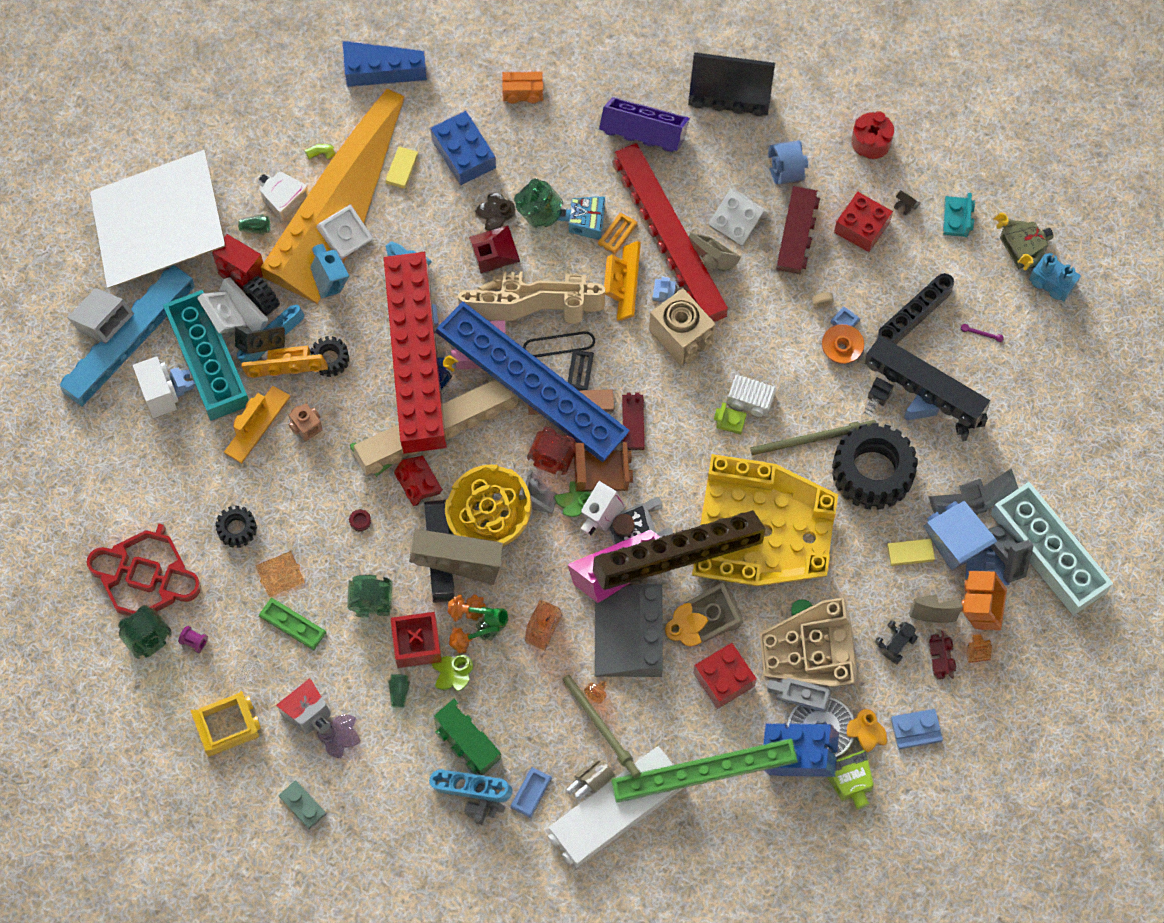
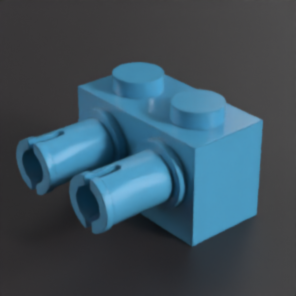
[1029,253,1081,302]

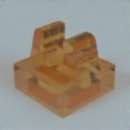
[967,634,992,663]

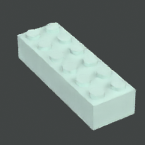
[991,482,1113,616]

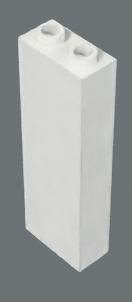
[548,746,683,868]

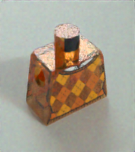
[525,600,563,651]

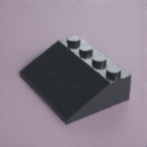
[688,52,775,117]

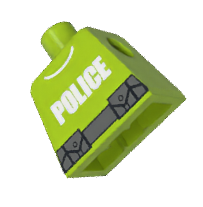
[827,750,874,809]

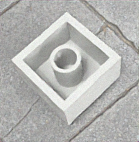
[133,356,179,418]

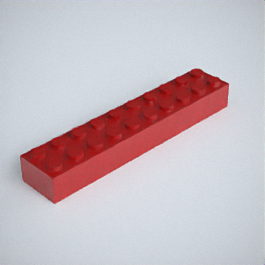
[383,251,447,454]

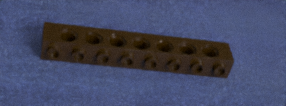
[592,510,766,591]

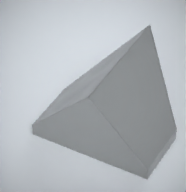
[519,469,558,514]

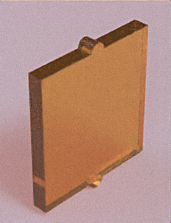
[256,551,305,597]

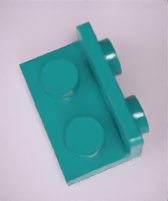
[943,192,975,237]

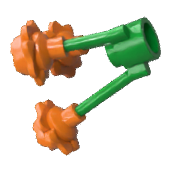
[447,594,508,653]

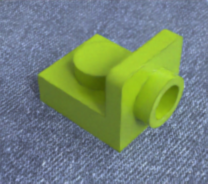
[714,402,747,435]

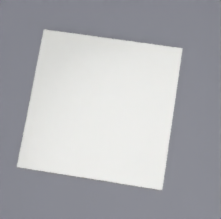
[90,150,225,289]

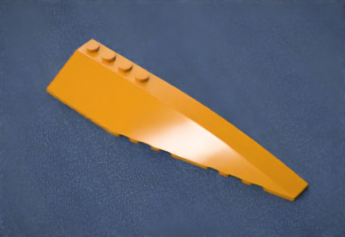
[261,88,405,304]

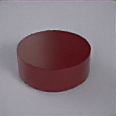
[349,509,371,532]

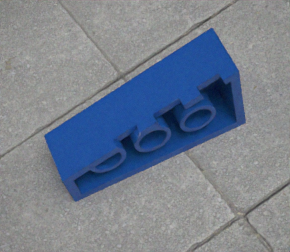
[342,41,427,87]

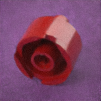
[851,111,895,159]

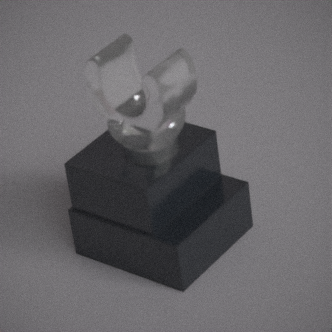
[864,377,894,417]

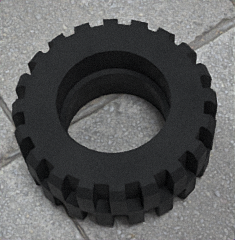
[832,423,918,510]

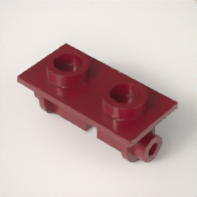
[929,630,957,679]

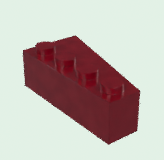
[776,186,820,275]

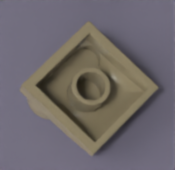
[689,233,741,272]
[685,582,743,642]

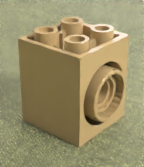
[649,289,716,365]

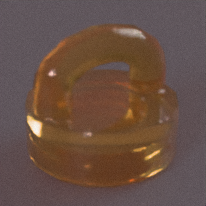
[584,681,607,703]

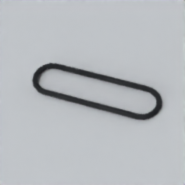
[523,331,596,357]

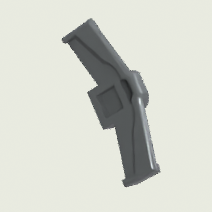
[928,468,1019,515]

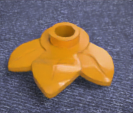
[665,603,708,647]
[847,709,887,753]

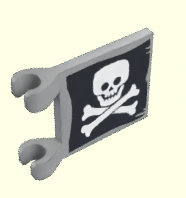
[608,497,673,545]

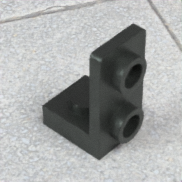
[235,325,285,354]

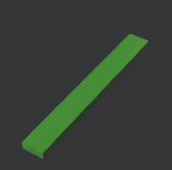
[611,739,798,803]

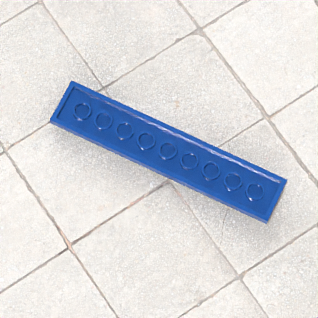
[435,301,630,462]

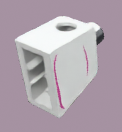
[258,172,309,221]
[580,481,626,536]

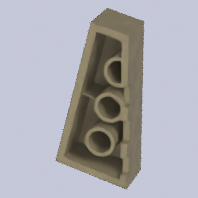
[409,529,503,585]

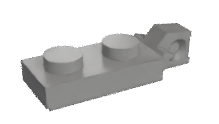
[767,678,831,712]

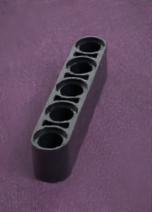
[876,273,954,344]
[424,499,455,603]

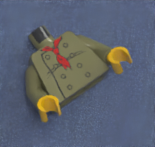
[993,212,1054,271]

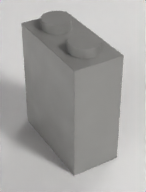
[67,288,134,344]

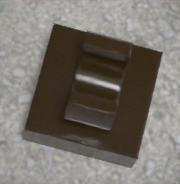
[894,190,920,216]

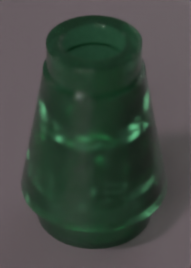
[238,214,270,235]
[388,674,410,708]

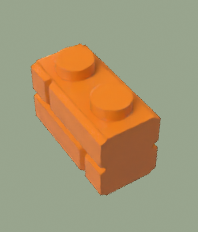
[502,71,543,104]

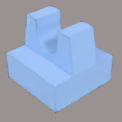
[652,277,676,302]
[169,367,195,398]

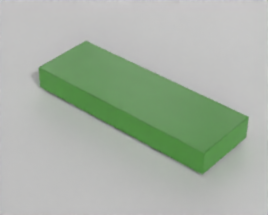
[259,597,326,651]

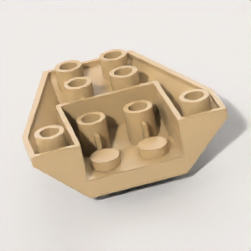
[759,597,857,688]

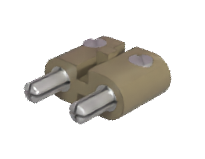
[566,758,615,800]

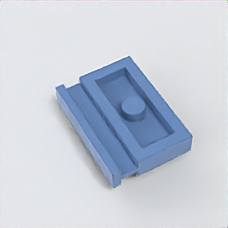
[890,709,943,750]

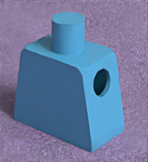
[310,244,349,299]

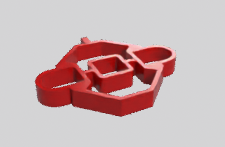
[87,523,201,619]

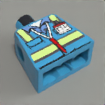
[557,196,605,240]

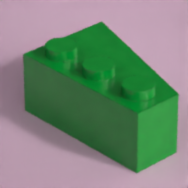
[434,698,502,776]

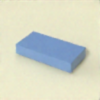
[510,767,552,818]

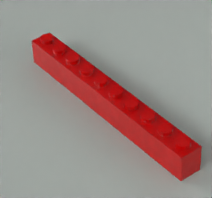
[612,143,728,322]

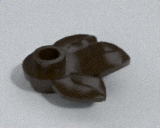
[475,193,516,231]

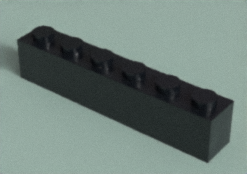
[865,335,991,429]

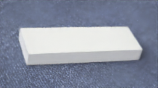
[219,277,268,331]

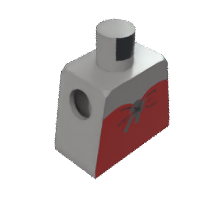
[276,678,331,734]

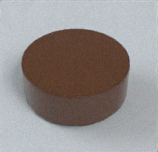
[613,514,635,537]

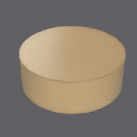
[812,292,834,308]

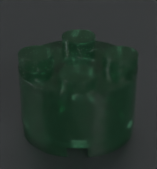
[514,178,563,228]
[347,575,393,618]
[118,605,172,659]

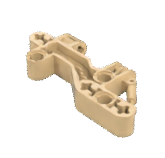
[458,271,605,324]

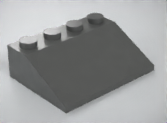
[595,584,663,677]

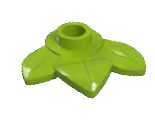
[432,655,473,691]

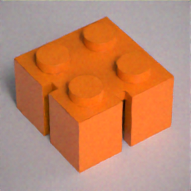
[961,571,1007,630]

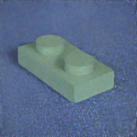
[279,780,326,829]

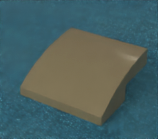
[909,595,963,623]

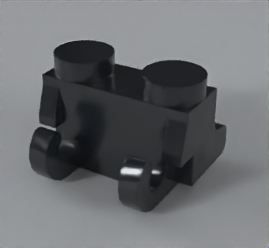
[875,620,918,665]

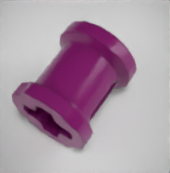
[178,626,208,653]

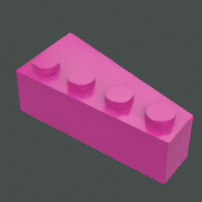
[567,530,660,603]

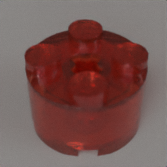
[527,427,576,475]

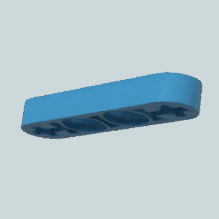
[236,305,305,364]
[429,769,513,802]

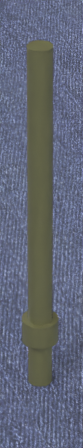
[750,420,876,455]
[563,675,641,779]

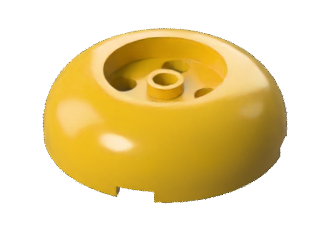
[445,464,532,547]

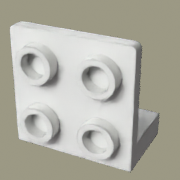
[709,189,769,245]

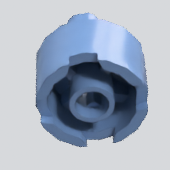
[768,140,808,185]

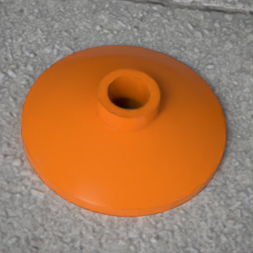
[822,324,864,364]

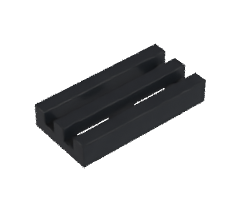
[567,350,594,391]

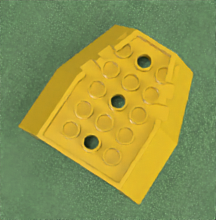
[692,454,838,586]

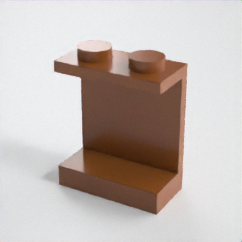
[574,442,633,492]

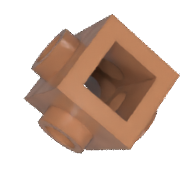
[288,403,323,442]

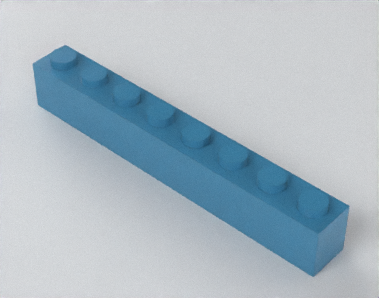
[59,265,195,407]

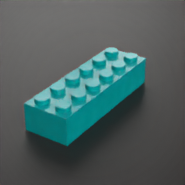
[163,290,249,421]

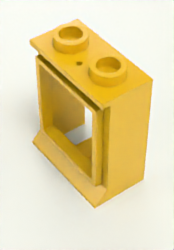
[190,691,262,757]

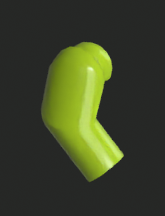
[305,144,336,159]

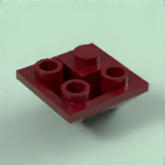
[469,225,520,274]

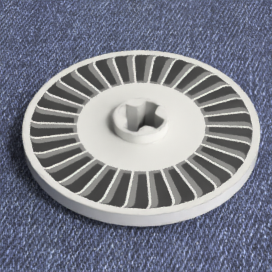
[787,697,854,758]

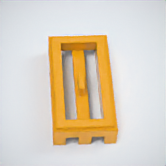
[598,212,638,255]

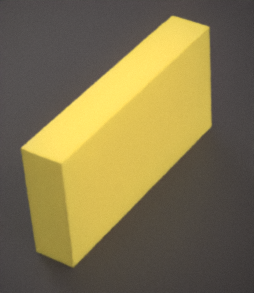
[385,147,418,189]
[887,539,935,566]

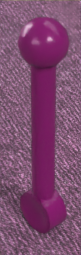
[961,324,1004,342]

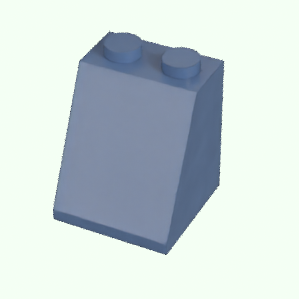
[923,501,997,571]

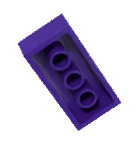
[599,97,690,152]

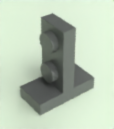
[988,525,1034,583]

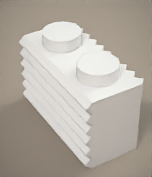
[727,375,776,417]

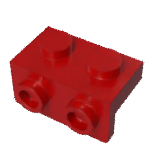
[394,455,443,506]

